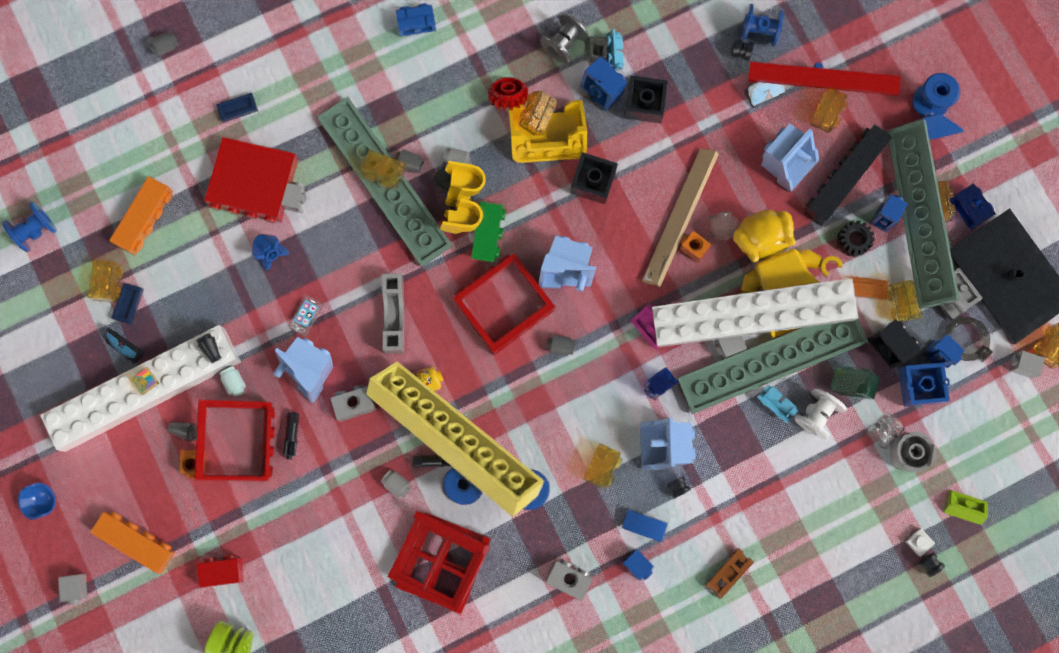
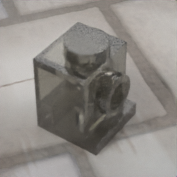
[584,36,608,65]

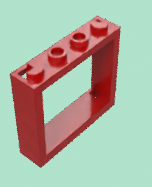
[453,253,556,355]
[194,400,275,482]

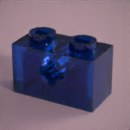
[949,183,996,230]
[643,367,678,400]

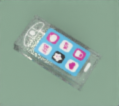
[288,295,324,338]

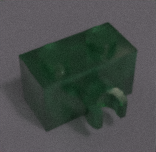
[830,366,880,400]

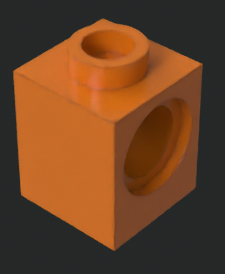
[679,231,711,263]
[179,450,206,479]

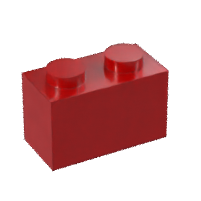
[197,555,244,588]

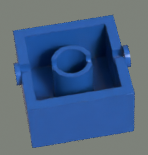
[580,56,627,112]
[898,363,950,407]

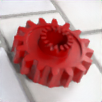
[488,77,529,111]

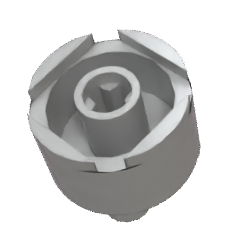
[890,432,937,473]

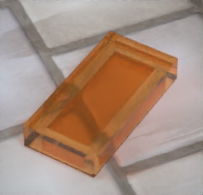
[849,276,888,301]

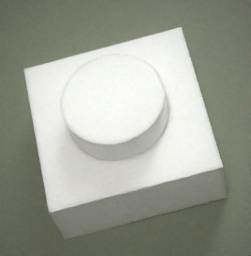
[905,528,935,556]

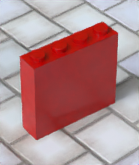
[204,137,299,223]

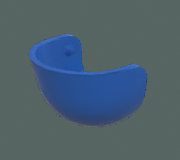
[18,483,56,520]

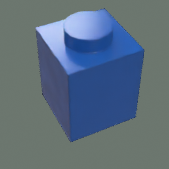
[622,549,654,581]

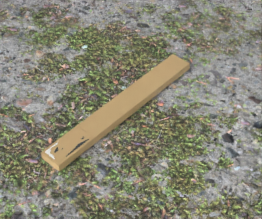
[642,148,719,287]

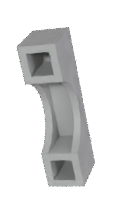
[382,274,405,354]

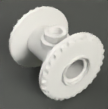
[795,388,846,440]

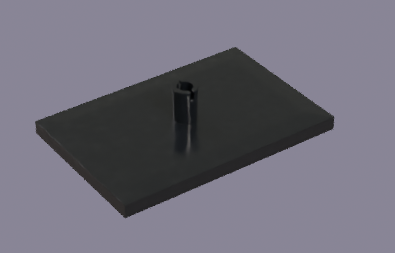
[950,208,1059,345]

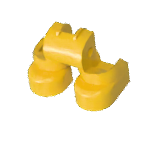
[440,161,486,234]

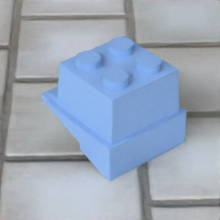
[762,124,819,193]
[539,236,597,292]
[273,337,333,403]
[640,418,695,470]

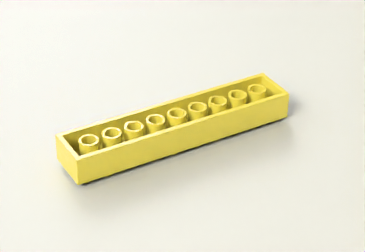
[366,362,544,517]

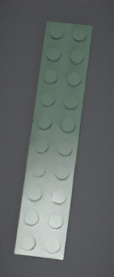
[317,97,453,267]
[887,119,959,309]
[677,319,869,414]

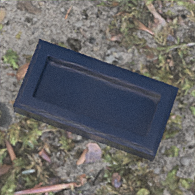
[216,92,258,123]
[111,283,144,325]

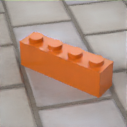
[109,176,173,256]
[90,510,176,574]

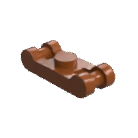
[705,548,754,599]

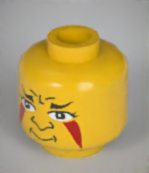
[416,366,444,392]

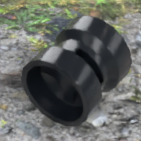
[731,38,754,61]

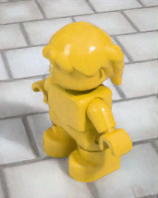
[733,209,843,339]

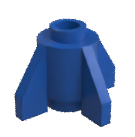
[252,234,289,270]

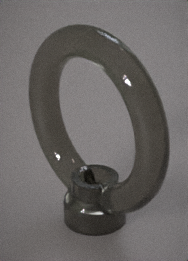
[944,317,993,363]

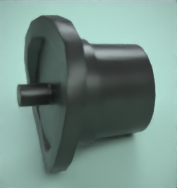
[434,167,451,193]

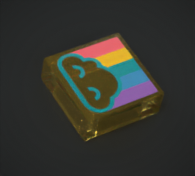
[131,367,160,395]

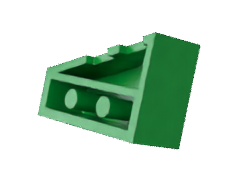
[471,200,507,262]

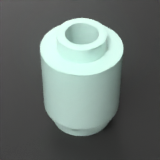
[220,367,246,397]

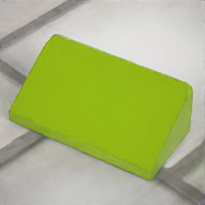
[944,490,988,525]

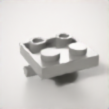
[939,268,983,320]

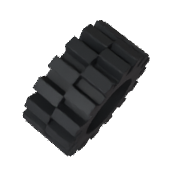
[837,220,875,257]

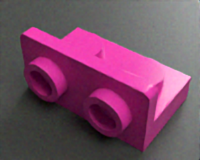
[631,304,659,349]

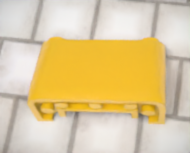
[509,100,587,163]

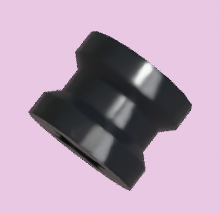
[667,476,691,499]
[919,552,945,577]

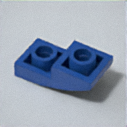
[622,510,668,542]

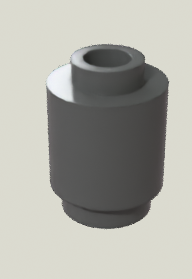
[149,32,179,56]
[395,149,424,173]
[546,334,575,356]

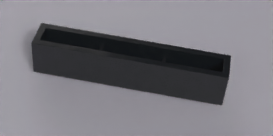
[804,124,892,226]

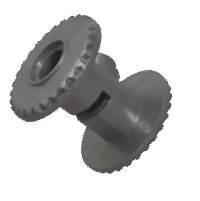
[540,13,589,63]

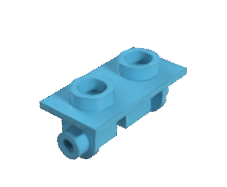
[603,29,624,70]
[757,385,798,423]

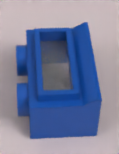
[922,334,965,368]

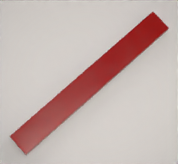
[748,62,901,96]

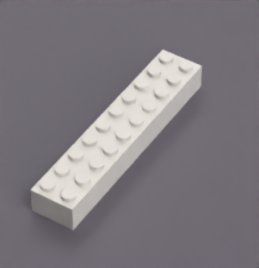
[652,278,858,347]
[40,325,241,452]

